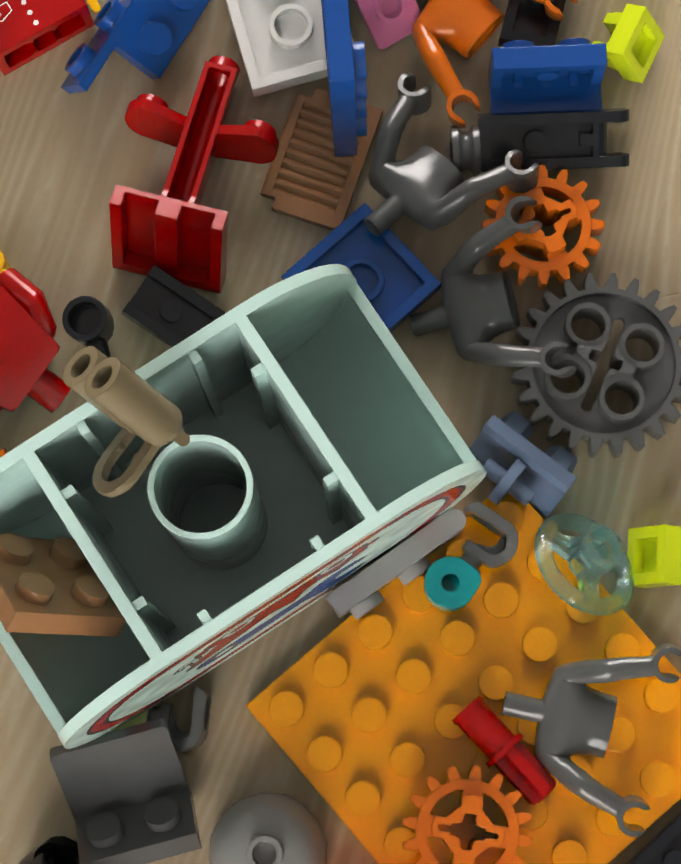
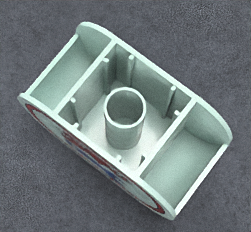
[0,264,487,749]

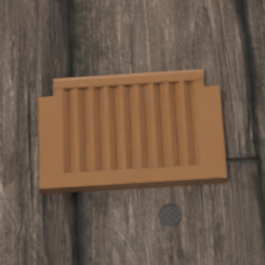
[260,87,383,231]

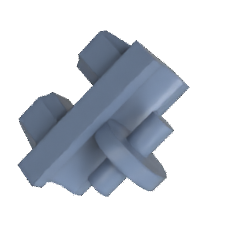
[469,411,577,518]

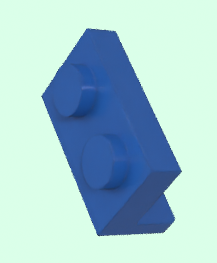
[488,38,607,113]

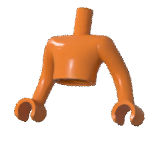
[411,0,578,128]

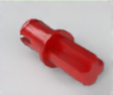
[452,695,556,805]

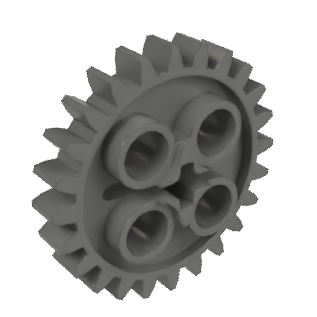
[510,273,681,458]

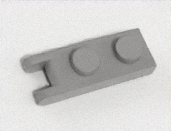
[326,509,466,620]

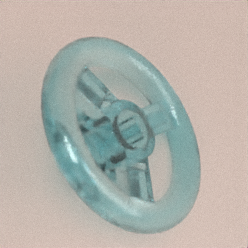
[534,513,634,616]

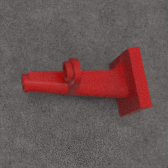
[109,56,279,294]

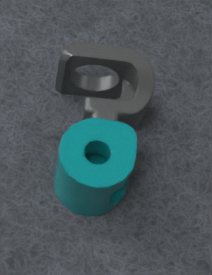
[424,501,518,611]

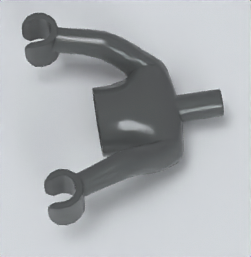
[364,73,539,237]
[410,196,577,378]
[501,644,681,837]

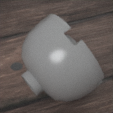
[209,792,327,864]

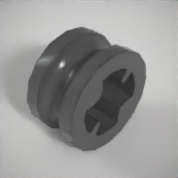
[450,125,481,176]

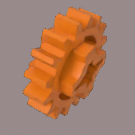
[480,165,605,290]
[401,765,533,864]

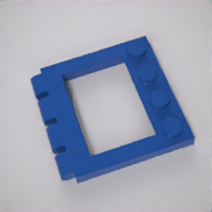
[321,0,367,157]

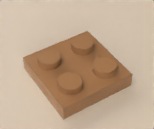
[0,533,126,637]

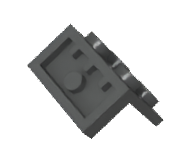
[50,718,202,864]

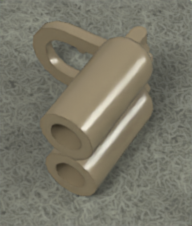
[63,346,190,498]

